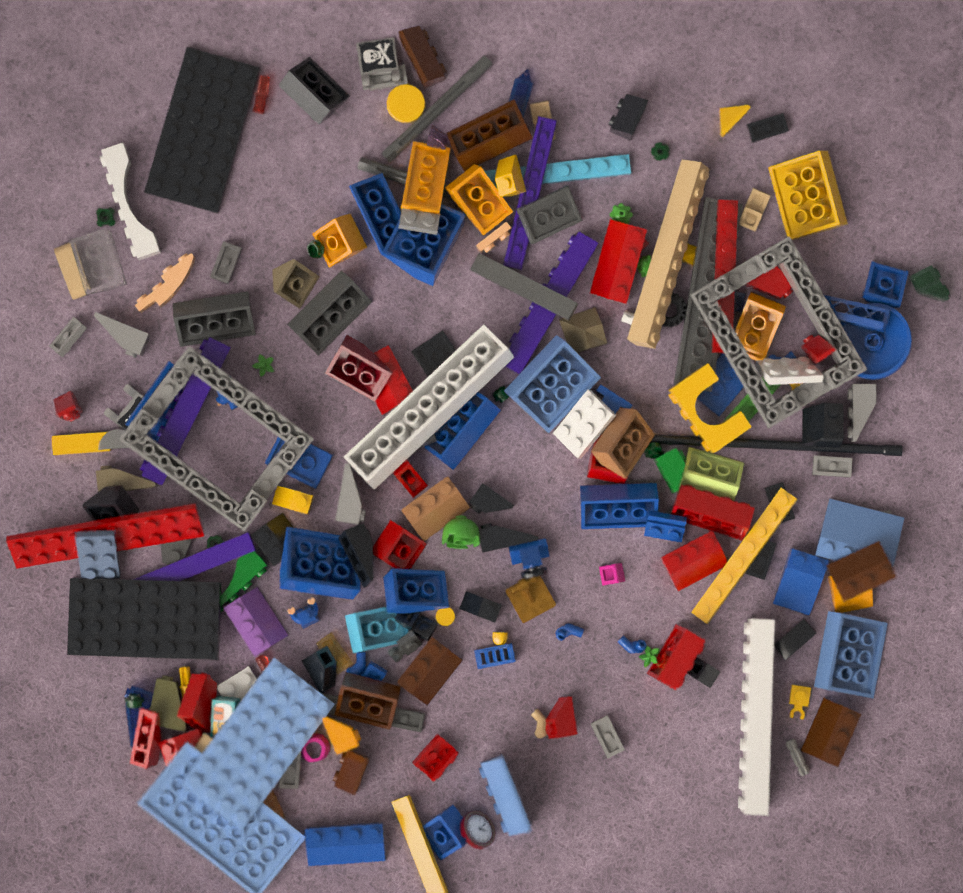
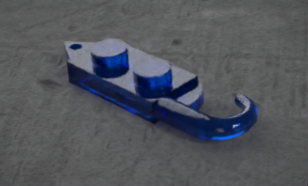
[509,69,534,117]

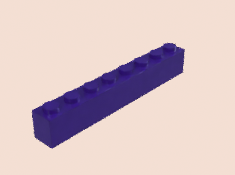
[505,232,598,375]
[139,337,230,485]

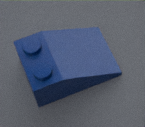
[773,549,829,615]
[383,569,449,614]

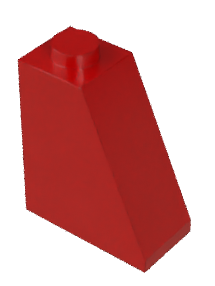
[745,266,793,299]
[177,672,217,733]

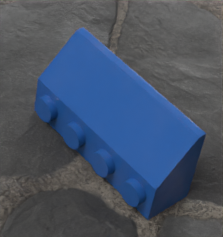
[349,173,401,256]
[424,392,501,470]
[580,483,659,529]
[305,822,385,866]

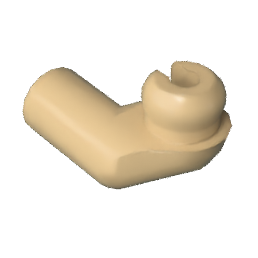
[531,709,547,739]

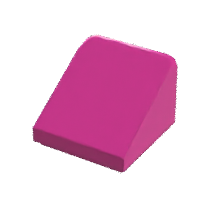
[599,563,625,586]

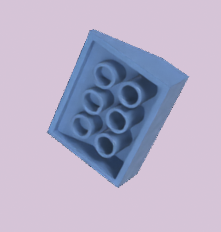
[504,335,601,433]
[815,498,904,567]
[814,611,888,699]
[479,754,531,836]

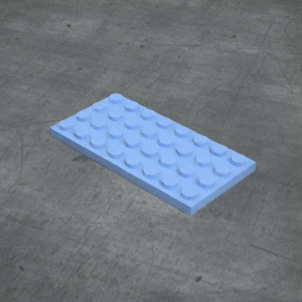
[180,658,335,830]
[137,742,305,893]

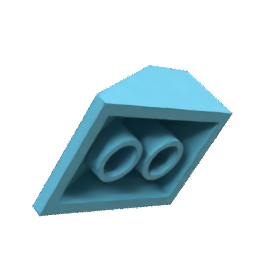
[345,607,409,653]

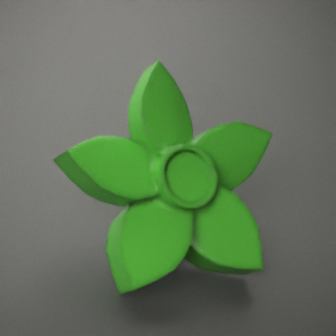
[252,354,275,377]
[639,646,660,668]

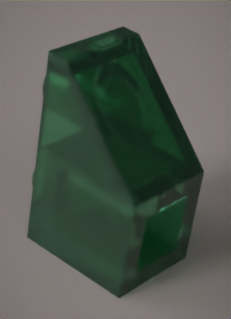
[909,265,950,302]

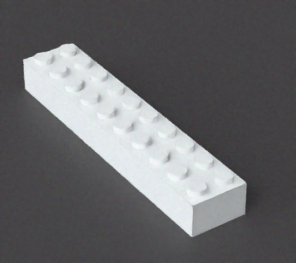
[344,325,514,490]
[738,619,774,815]

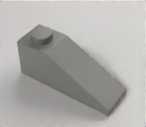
[94,312,151,358]

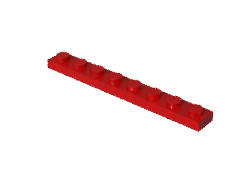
[712,199,738,354]

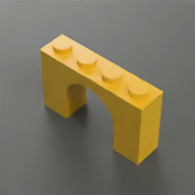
[668,363,751,453]

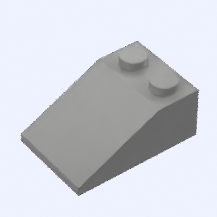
[336,463,366,525]

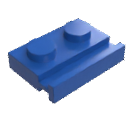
[644,510,687,543]

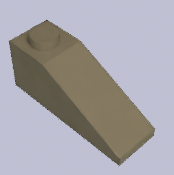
[96,465,158,492]

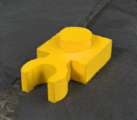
[789,685,811,720]

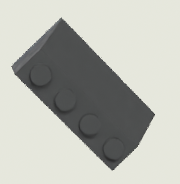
[287,271,372,356]
[172,291,256,347]

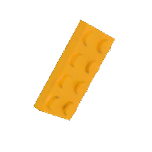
[401,141,450,214]

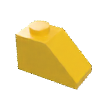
[495,155,526,197]
[272,486,314,515]

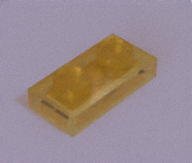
[316,632,354,674]

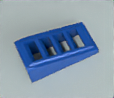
[474,643,516,669]

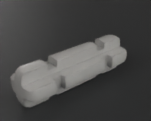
[786,739,810,776]

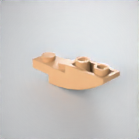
[135,253,195,313]

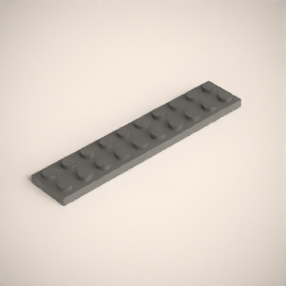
[673,197,743,392]

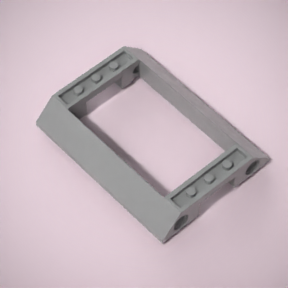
[691,236,867,428]
[119,346,314,532]

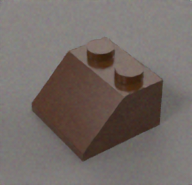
[332,750,370,796]

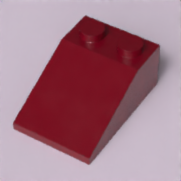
[325,335,392,402]

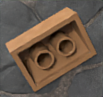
[591,408,655,478]
[401,476,470,541]

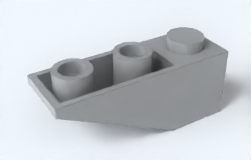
[847,384,876,442]

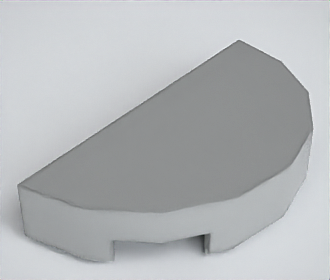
[98,429,130,450]

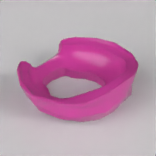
[301,733,330,763]

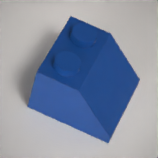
[423,805,468,860]

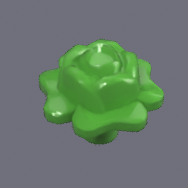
[609,203,633,224]
[637,255,651,277]

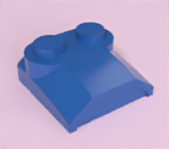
[862,261,909,308]

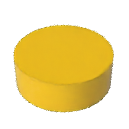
[436,607,455,626]

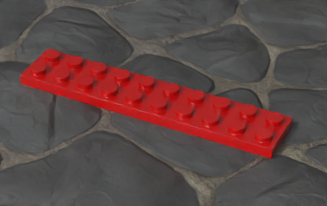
[6,503,204,569]

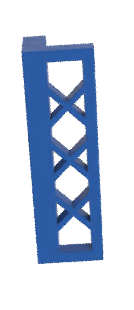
[823,294,891,333]

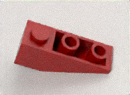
[53,391,83,422]

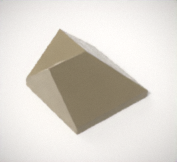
[272,259,320,309]
[559,308,607,354]

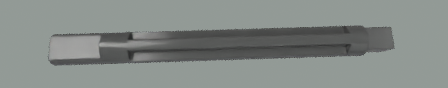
[381,55,493,163]
[357,157,454,201]

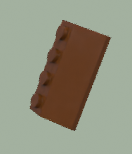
[446,99,533,172]

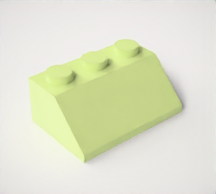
[679,447,744,501]

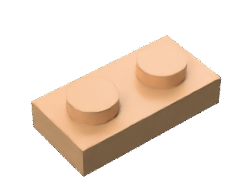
[476,222,511,253]

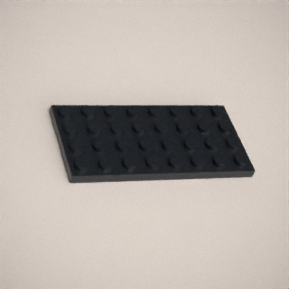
[144,47,260,214]
[67,578,222,660]

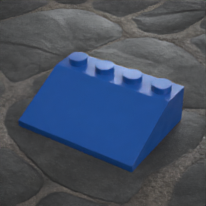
[382,204,466,286]
[280,527,361,600]

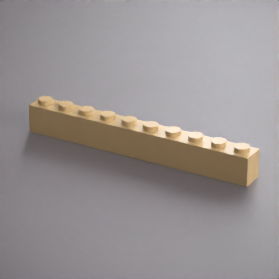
[627,160,709,349]

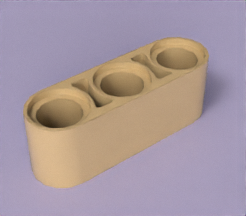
[54,242,91,300]

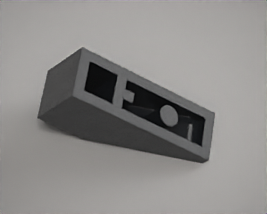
[338,523,374,588]
[479,523,539,553]

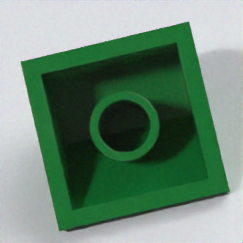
[654,448,687,494]

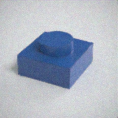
[361,661,387,681]

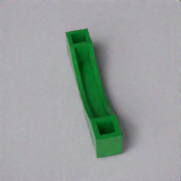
[221,551,268,613]

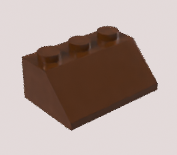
[398,25,447,89]
[826,541,897,602]
[396,636,462,705]
[334,672,401,730]
[800,698,861,767]

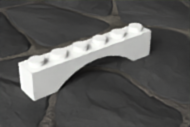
[100,143,161,260]

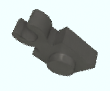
[387,630,423,662]

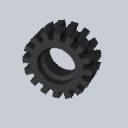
[663,292,687,328]

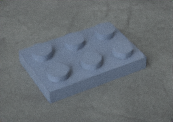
[75,531,120,579]

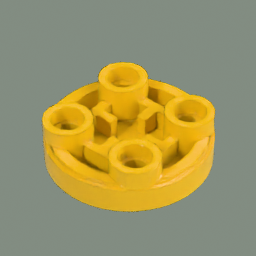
[387,84,425,123]

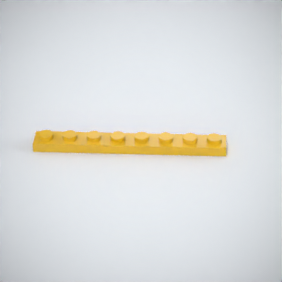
[691,488,798,624]

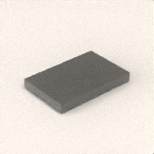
[516,185,583,244]

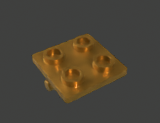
[505,576,556,623]

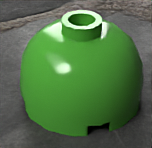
[442,515,480,549]

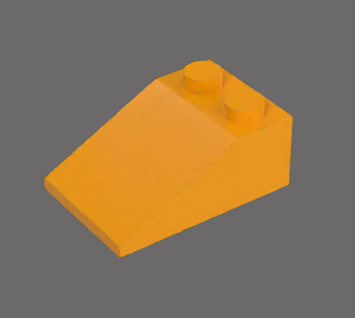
[445,164,513,235]
[735,292,786,361]

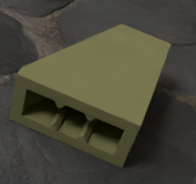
[150,675,188,732]

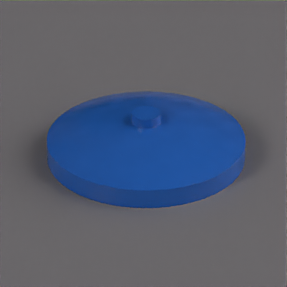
[840,303,912,380]

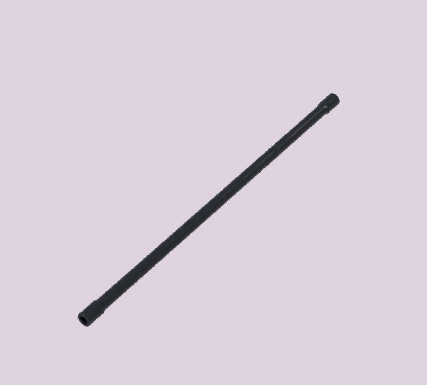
[650,434,903,456]

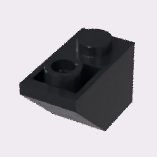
[302,646,337,694]

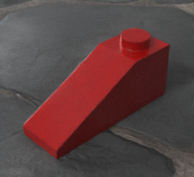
[801,334,836,365]
[130,708,161,769]

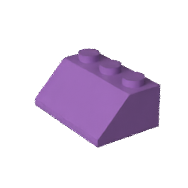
[224,587,288,657]

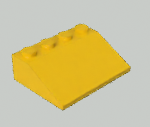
[768,150,848,240]

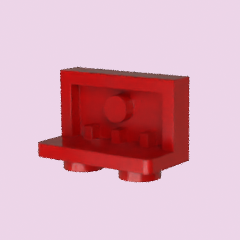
[412,733,459,782]

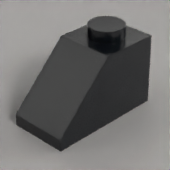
[469,483,514,514]
[459,591,502,623]
[687,657,720,688]

